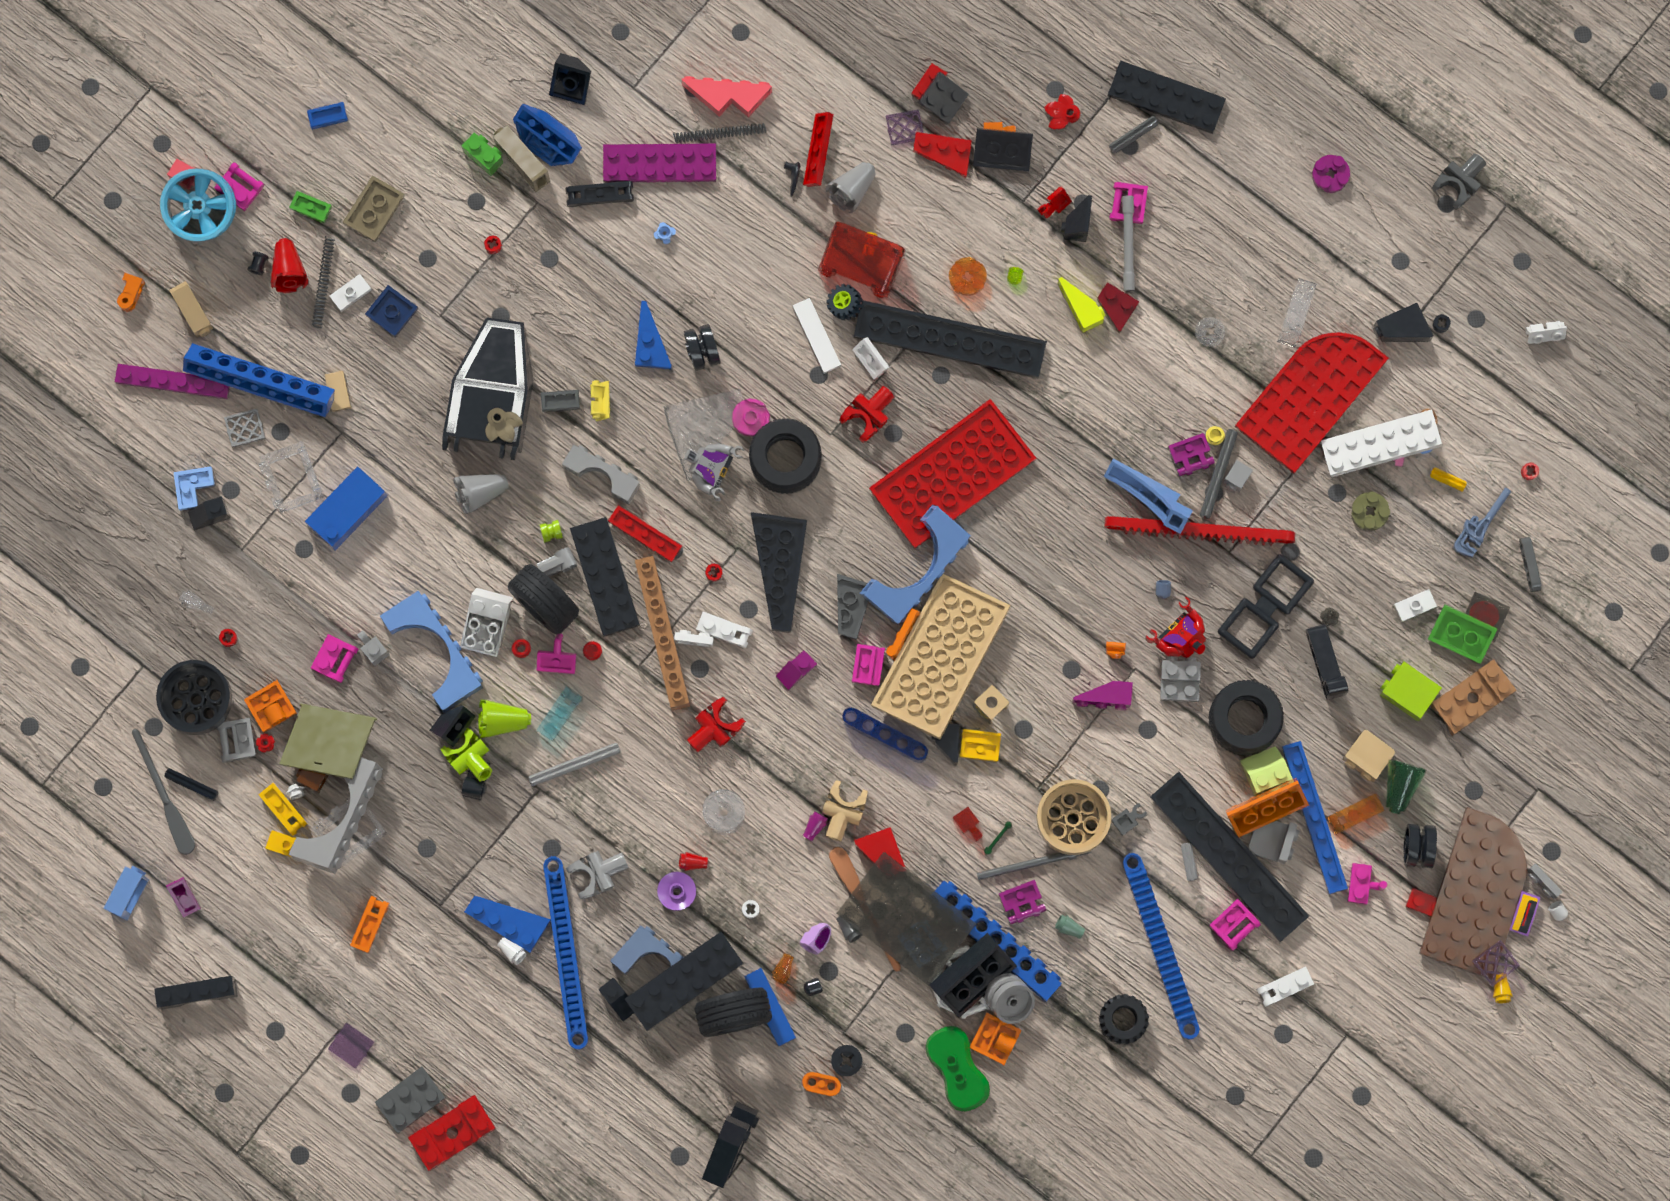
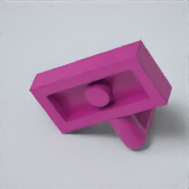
[536,633,577,674]
[1347,863,1387,905]

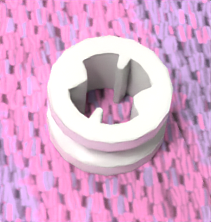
[742,900,760,919]

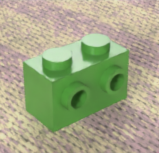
[462,133,503,176]

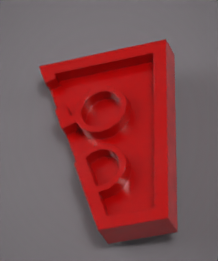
[913,132,972,178]

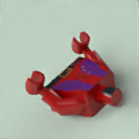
[1145,597,1206,658]

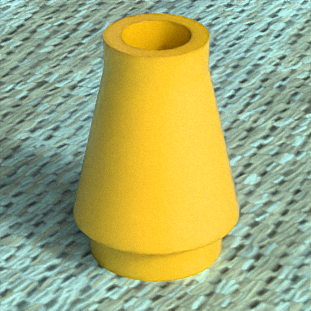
[1493,974,1513,1004]

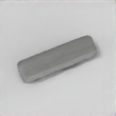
[1181,843,1198,881]

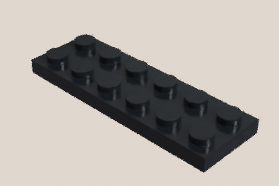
[1107,60,1226,134]
[570,517,640,637]
[625,932,744,1032]

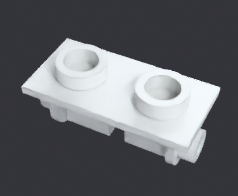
[1526,321,1567,344]

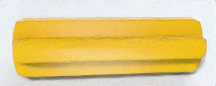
[1430,467,1467,491]

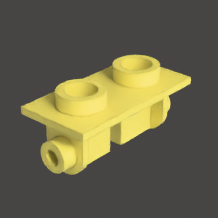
[590,380,610,421]

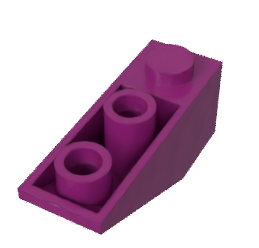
[1072,681,1133,711]

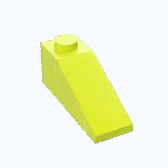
[1057,277,1105,333]

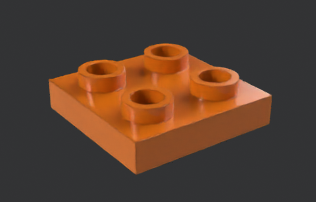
[244,680,297,733]
[970,1013,1022,1065]

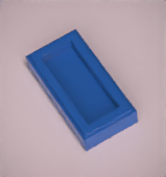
[307,102,348,130]

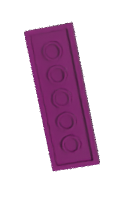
[603,143,716,183]

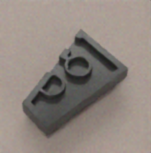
[837,574,869,640]

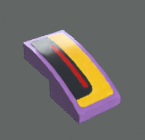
[1510,891,1540,936]

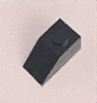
[188,496,230,531]
[429,705,476,747]
[931,724,959,765]
[598,977,634,1022]

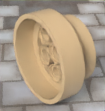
[1036,779,1111,855]

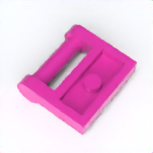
[214,162,265,212]
[1109,182,1148,224]
[311,634,359,683]
[1209,899,1261,951]

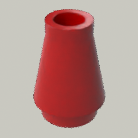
[679,852,708,871]

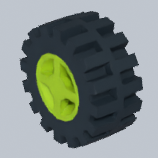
[826,284,863,321]

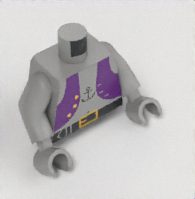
[684,444,745,501]

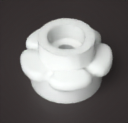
[286,784,304,800]

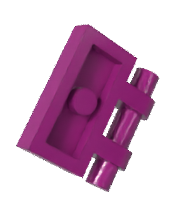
[1168,433,1215,477]
[998,880,1047,925]

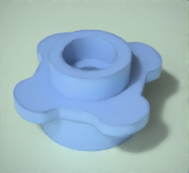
[653,222,676,244]

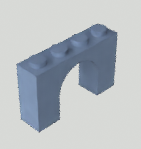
[610,926,684,975]

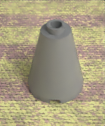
[825,162,876,213]

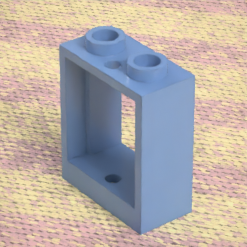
[104,866,149,921]

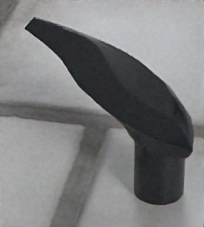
[784,161,801,197]

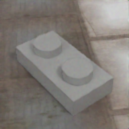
[1527,863,1562,899]

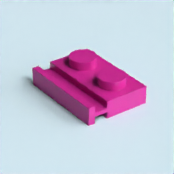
[852,644,885,687]

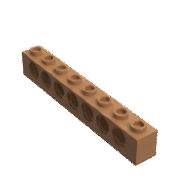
[635,556,690,711]

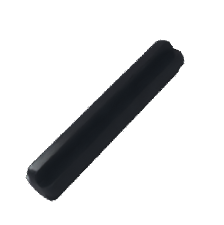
[164,768,219,801]

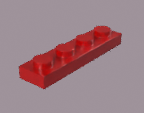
[803,112,834,187]
[608,505,682,563]

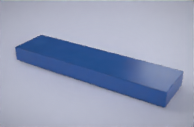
[744,968,796,1047]

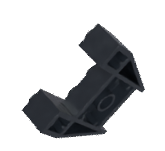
[702,1101,760,1188]

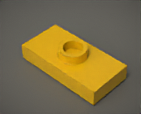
[265,830,296,858]

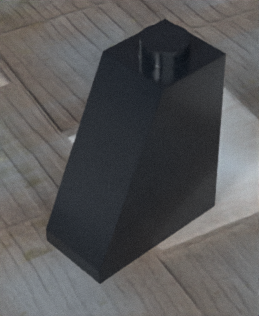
[1373,303,1434,342]

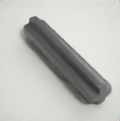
[1109,116,1158,154]

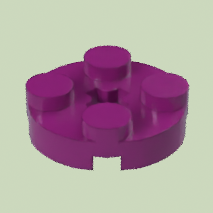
[1312,155,1350,193]

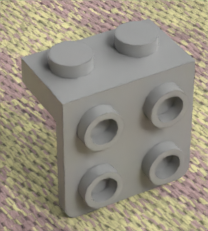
[1249,821,1299,864]

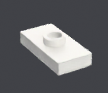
[330,274,371,312]
[1393,589,1437,622]

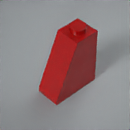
[854,827,907,881]

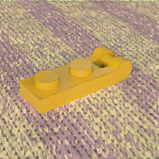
[258,783,308,836]

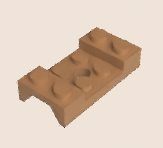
[1430,659,1516,736]

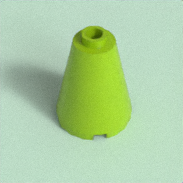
[478,699,531,738]

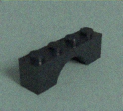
[154,976,238,1010]

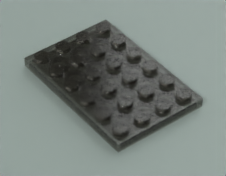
[836,852,977,986]

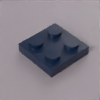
[365,285,419,338]

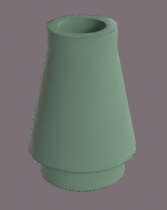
[1055,915,1085,939]

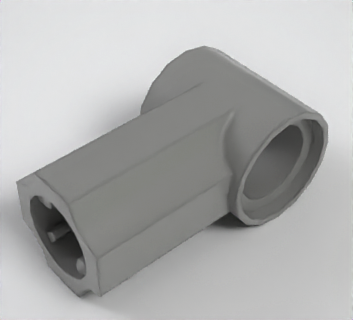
[536,547,578,577]

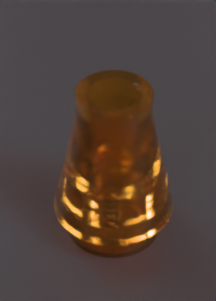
[772,953,794,984]

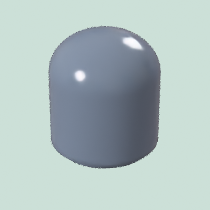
[1156,580,1171,599]

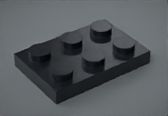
[973,128,1033,172]

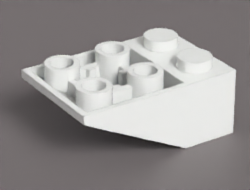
[460,588,513,657]

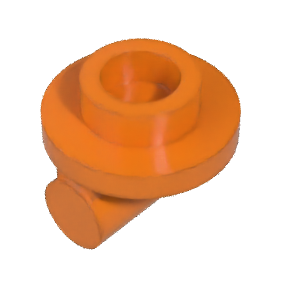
[1106,641,1126,659]

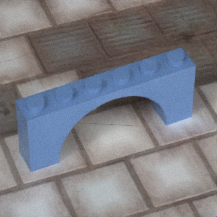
[860,505,971,624]
[380,591,483,713]

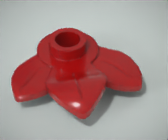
[1044,94,1081,130]

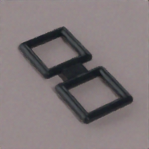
[1218,554,1314,659]

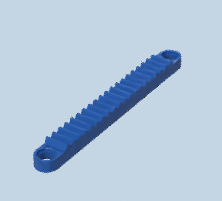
[1123,853,1200,1040]
[543,856,588,1050]

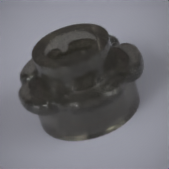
[1320,607,1339,626]

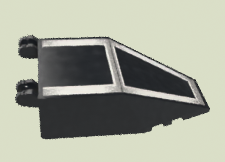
[442,317,534,460]

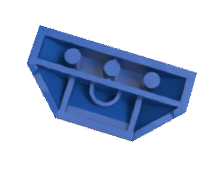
[513,104,582,166]

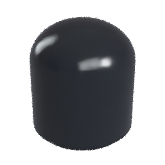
[804,978,823,996]

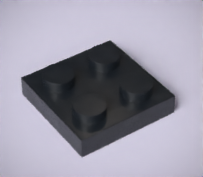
[917,72,969,125]

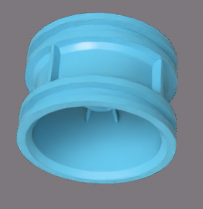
[160,169,236,241]

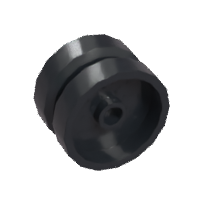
[683,324,721,371]
[1403,824,1437,868]

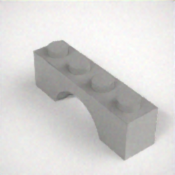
[562,445,640,505]

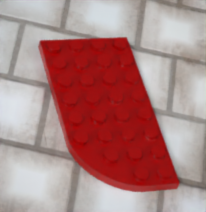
[1235,332,1389,474]

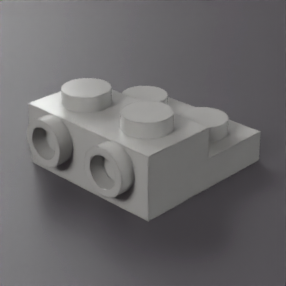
[1160,657,1201,702]

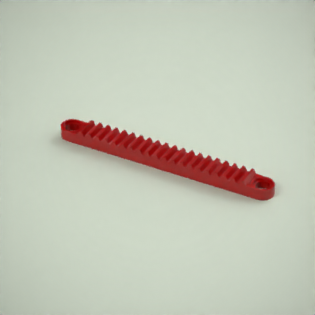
[1104,516,1296,546]

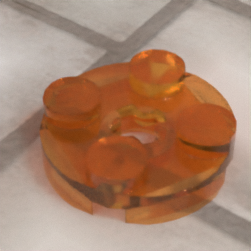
[949,257,987,296]

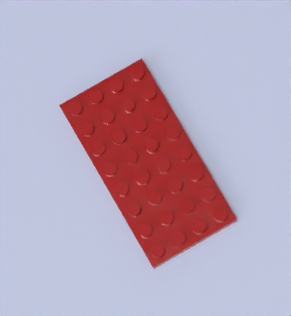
[869,399,1037,549]

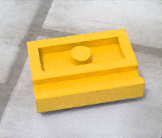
[960,729,1001,762]

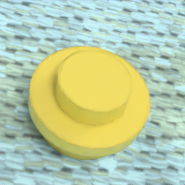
[1205,426,1225,445]

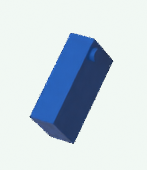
[305,466,388,551]

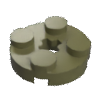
[1351,491,1390,531]

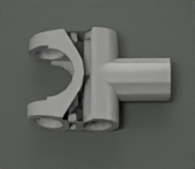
[566,851,629,899]

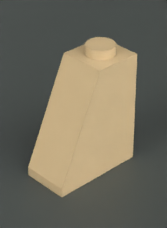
[169,281,213,338]

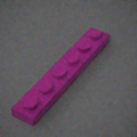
[114,364,230,399]

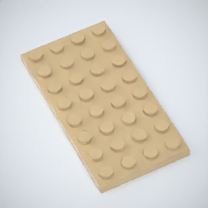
[871,574,1011,740]

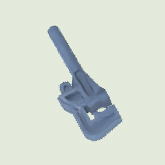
[1454,488,1511,558]

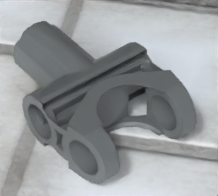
[1431,153,1486,210]

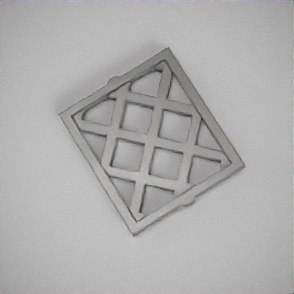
[224,409,265,447]

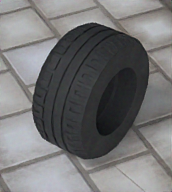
[749,418,822,494]
[508,564,579,634]
[1208,680,1284,756]
[694,987,772,1037]

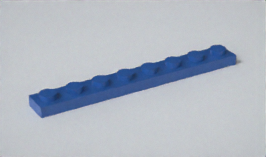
[1282,741,1348,895]

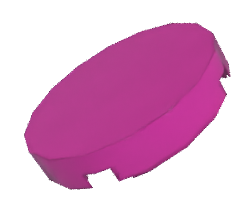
[732,398,770,437]

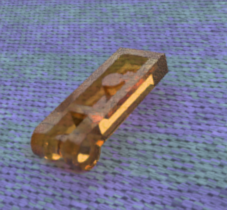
[1327,793,1385,835]

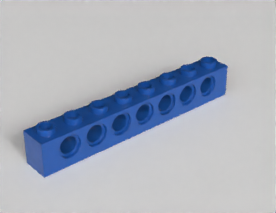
[183,343,335,417]
[928,880,1062,1002]

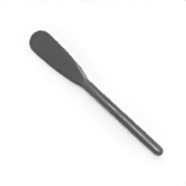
[132,729,195,855]

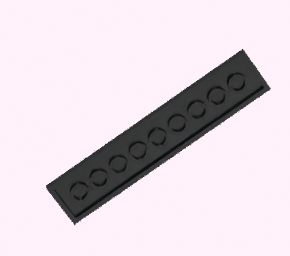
[854,300,1047,379]
[1150,772,1309,942]

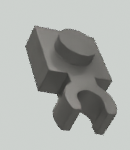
[1111,803,1147,836]

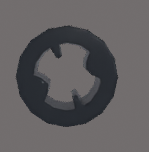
[1432,314,1451,333]

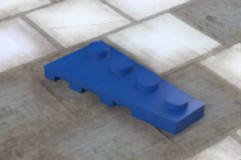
[464,895,551,953]

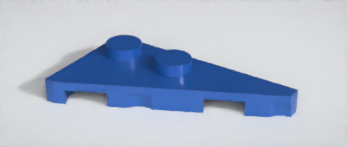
[635,301,672,370]

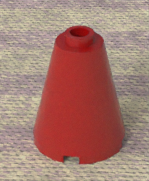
[270,238,309,293]

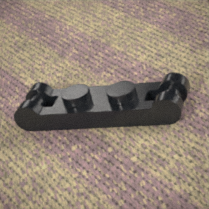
[565,181,634,207]

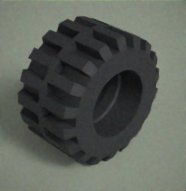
[1099,994,1149,1045]

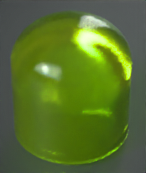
[1007,267,1024,285]

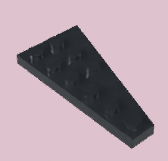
[750,512,807,633]

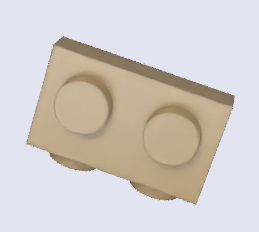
[1342,730,1395,782]

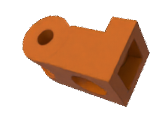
[117,273,145,312]

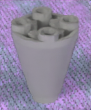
[453,474,509,514]

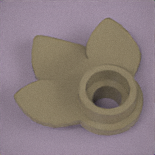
[485,408,523,443]

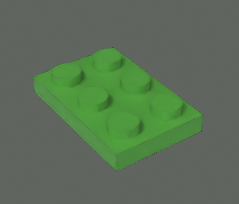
[1428,604,1497,664]

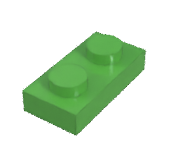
[289,191,332,223]

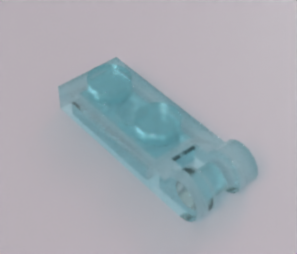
[536,687,583,742]

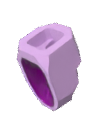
[799,923,831,955]

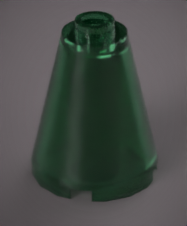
[1386,759,1426,814]

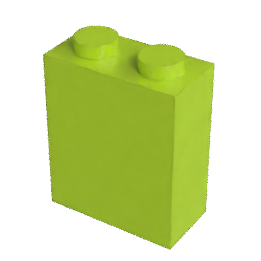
[1380,661,1442,721]

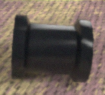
[247,251,269,276]

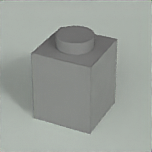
[1223,460,1253,493]

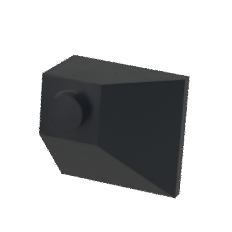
[549,53,592,105]
[1061,195,1092,242]

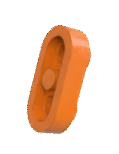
[802,1072,841,1097]

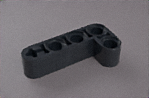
[1306,624,1348,700]

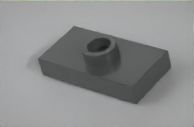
[541,390,580,412]

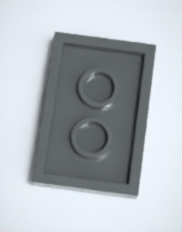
[375,1067,446,1134]

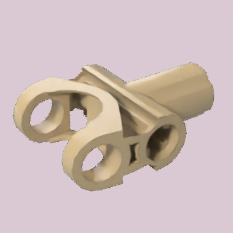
[822,780,868,842]

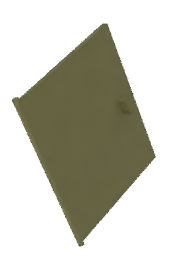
[279,703,377,779]

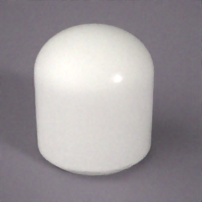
[1548,901,1568,921]

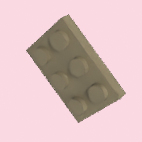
[343,175,405,243]

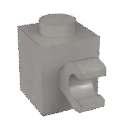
[357,630,390,667]

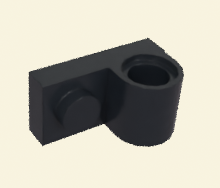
[461,762,491,801]

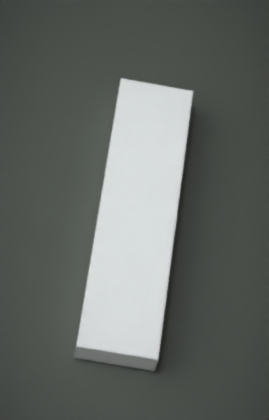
[792,298,841,374]

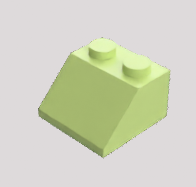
[1240,746,1292,796]

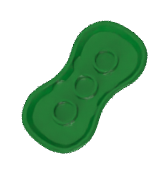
[926,1026,990,1112]

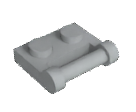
[217,718,257,763]

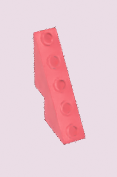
[681,76,772,118]

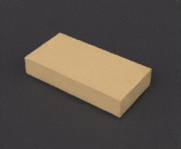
[325,371,351,412]

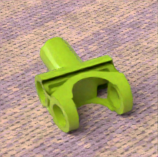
[441,728,492,781]

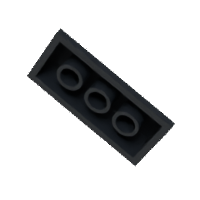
[929,933,1017,1018]

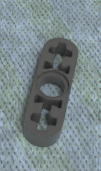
[1519,537,1542,592]

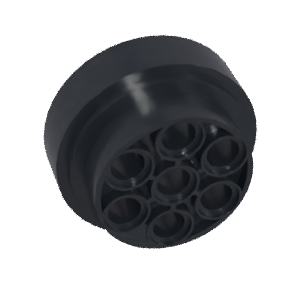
[156,660,232,735]

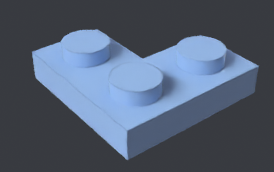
[173,466,215,511]

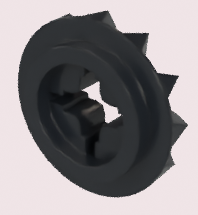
[831,1045,862,1076]

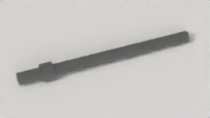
[977,851,1091,880]

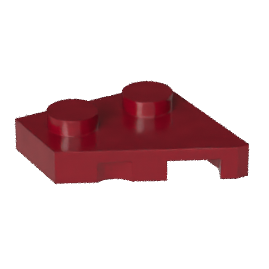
[1097,282,1139,333]

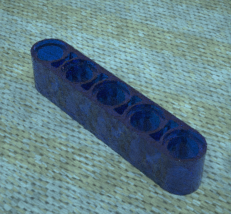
[842,707,928,763]

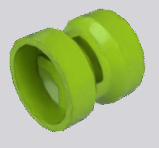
[540,520,563,543]

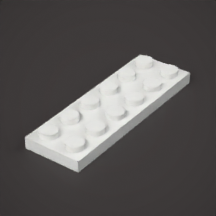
[1321,410,1442,477]

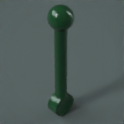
[984,821,1012,855]

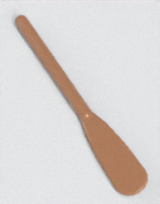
[829,847,901,972]

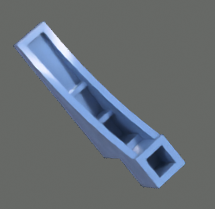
[1104,459,1193,534]

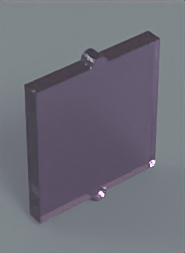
[328,1022,374,1069]

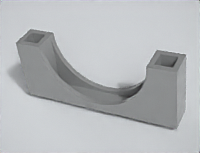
[289,758,383,874]

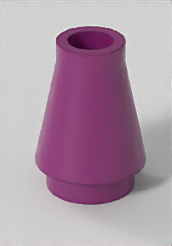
[802,811,827,841]

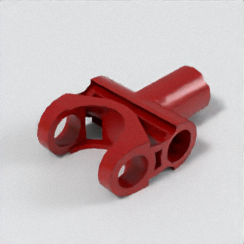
[839,386,895,443]
[687,697,746,753]

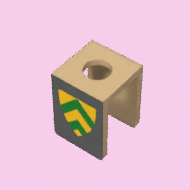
[973,685,1010,725]

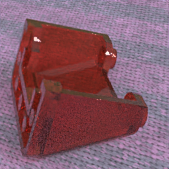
[818,222,905,298]

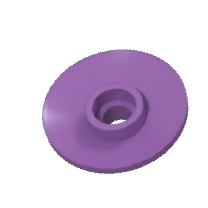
[657,872,696,911]

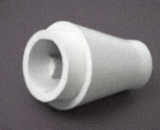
[497,937,526,965]

